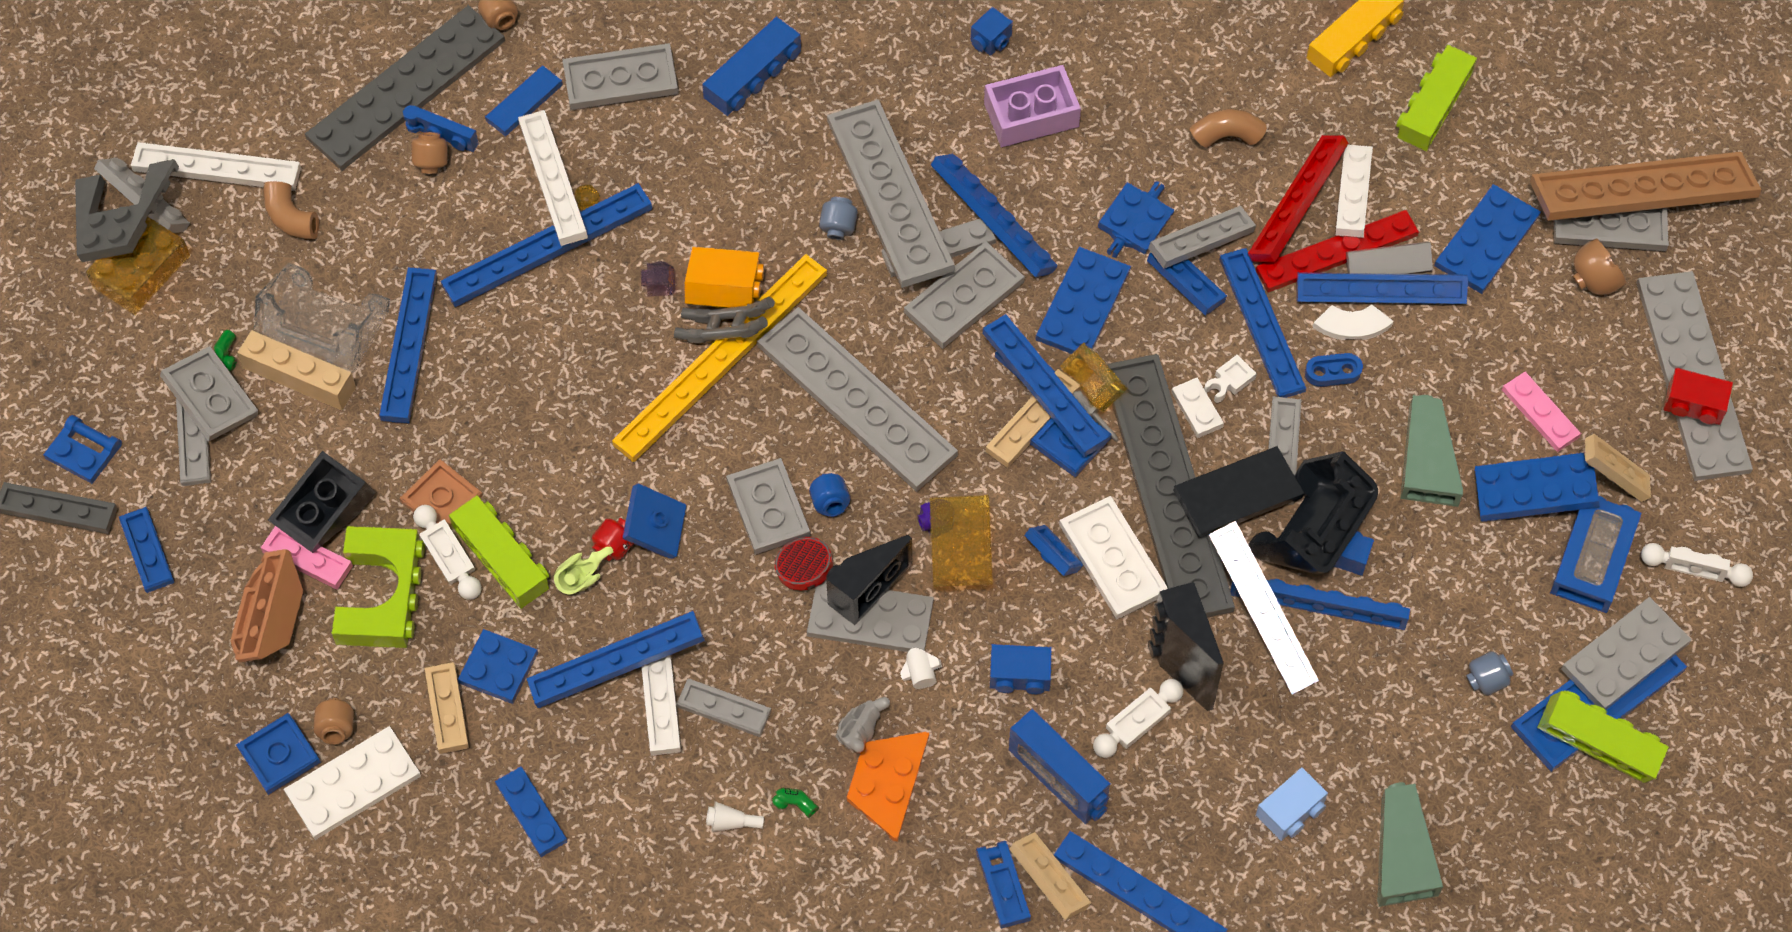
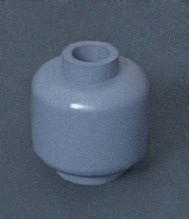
[819,197,858,240]
[1466,651,1514,696]

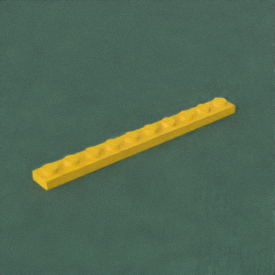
[612,254,827,462]

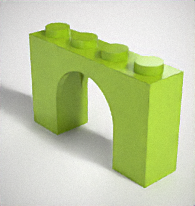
[332,526,425,648]

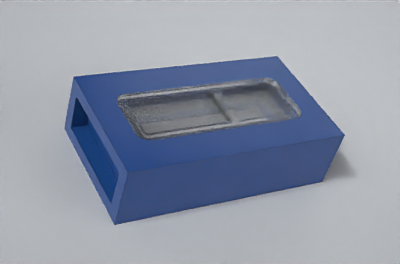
[1550,495,1642,613]
[1009,709,1110,824]

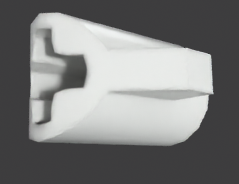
[900,648,942,689]

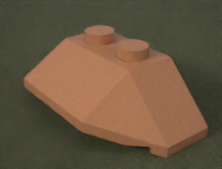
[230,549,303,662]

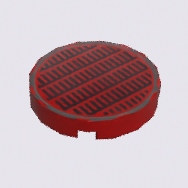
[775,537,834,591]

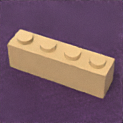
[237,330,356,410]

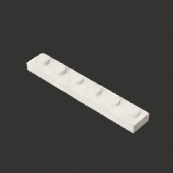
[518,110,588,246]
[131,142,301,191]

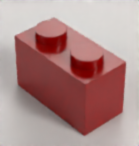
[1663,368,1733,425]

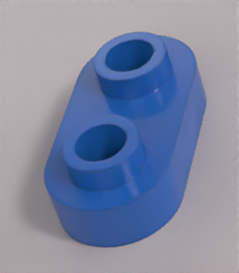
[1305,353,1363,386]

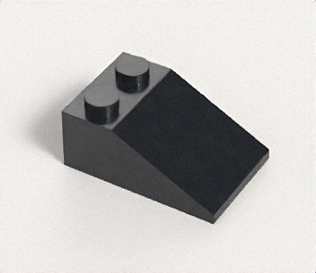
[268,451,376,553]
[826,535,912,625]

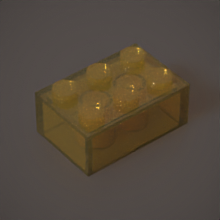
[86,216,190,315]
[929,495,993,587]

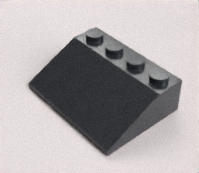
[1148,582,1224,711]

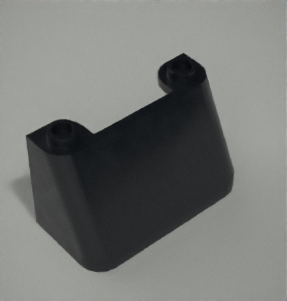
[1248,451,1378,574]

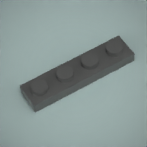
[0,482,118,534]

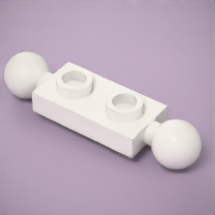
[413,505,482,600]
[1641,543,1753,587]
[1093,679,1183,758]

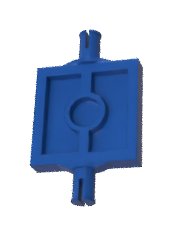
[1098,181,1174,258]

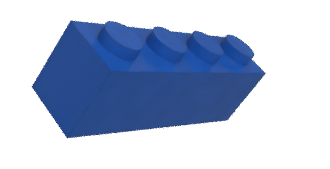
[702,16,801,116]

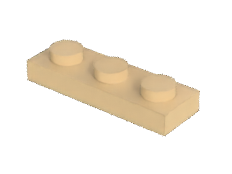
[1584,434,1651,502]
[425,662,469,754]
[1009,832,1091,920]

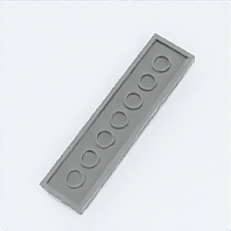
[827,99,955,288]
[1636,271,1753,481]
[757,307,958,492]

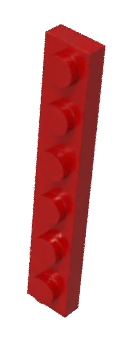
[1248,135,1349,262]
[1256,210,1419,293]

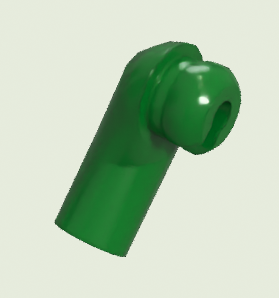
[214,330,236,371]

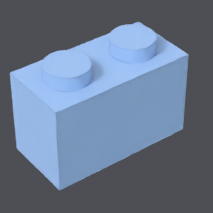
[1256,768,1328,841]

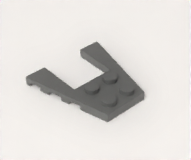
[75,159,179,262]

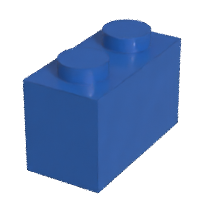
[990,644,1052,694]

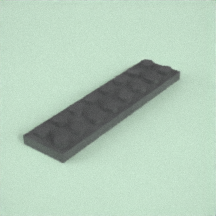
[305,5,505,171]

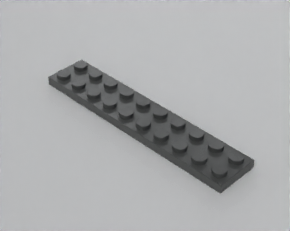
[1102,354,1235,617]

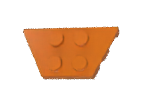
[847,732,929,842]

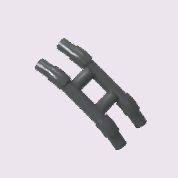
[674,296,775,343]

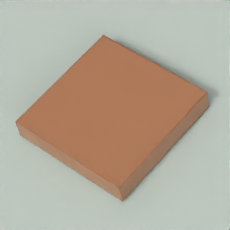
[400,459,483,528]

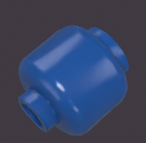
[809,473,850,517]

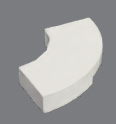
[1313,304,1393,340]

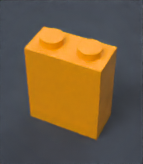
[685,247,764,308]

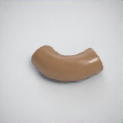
[1190,109,1267,148]
[263,181,319,239]

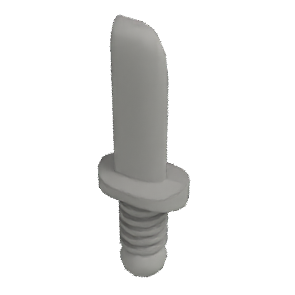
[1073,390,1119,442]

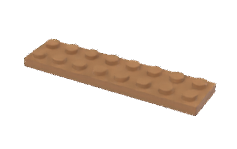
[1530,152,1761,221]

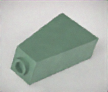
[1400,395,1463,507]
[1377,782,1443,907]

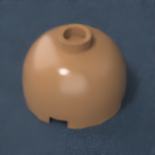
[1573,238,1627,295]

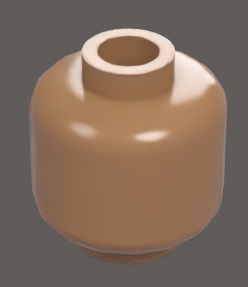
[478,0,518,30]
[411,132,447,174]
[314,698,354,745]

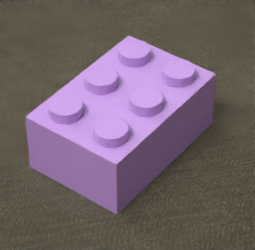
[984,65,1081,147]

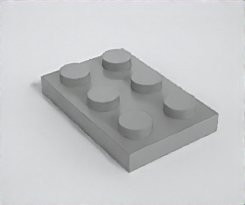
[160,346,258,442]
[726,458,810,555]

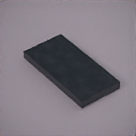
[1173,446,1304,538]

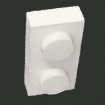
[1171,378,1224,438]

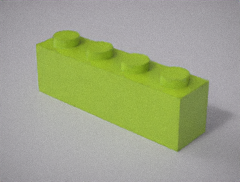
[1396,44,1477,151]
[449,495,549,609]
[1537,691,1669,783]

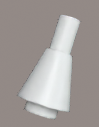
[706,801,764,832]

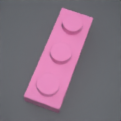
[1502,372,1581,452]
[261,526,353,590]

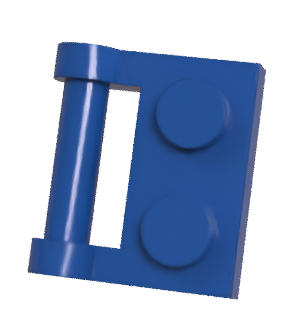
[43,415,122,484]

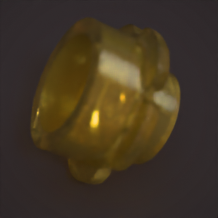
[574,184,600,211]

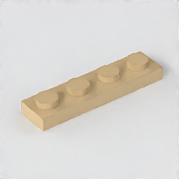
[985,369,1080,468]

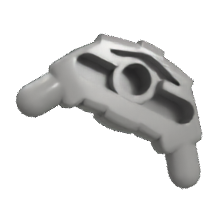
[836,697,890,753]

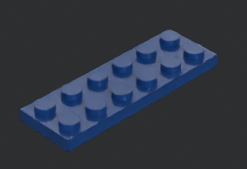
[1511,655,1687,772]

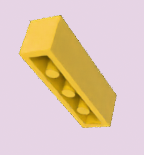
[1306,0,1405,78]

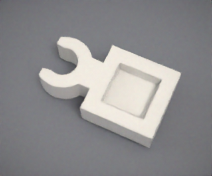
[1204,355,1257,403]

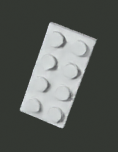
[1059,496,1168,619]
[284,726,421,840]

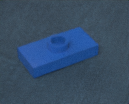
[1024,525,1083,576]

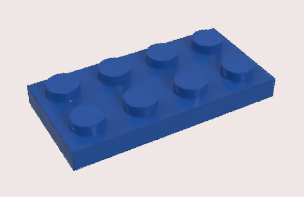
[1434,184,1541,294]
[1035,247,1131,360]
[1475,452,1600,522]

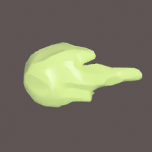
[554,547,613,595]

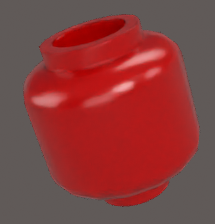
[592,518,634,562]

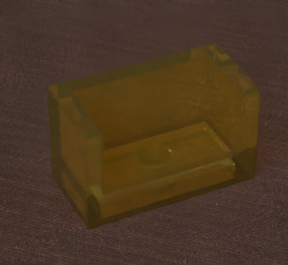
[1060,342,1128,412]

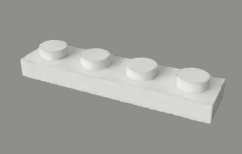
[1336,145,1372,238]
[642,655,681,756]

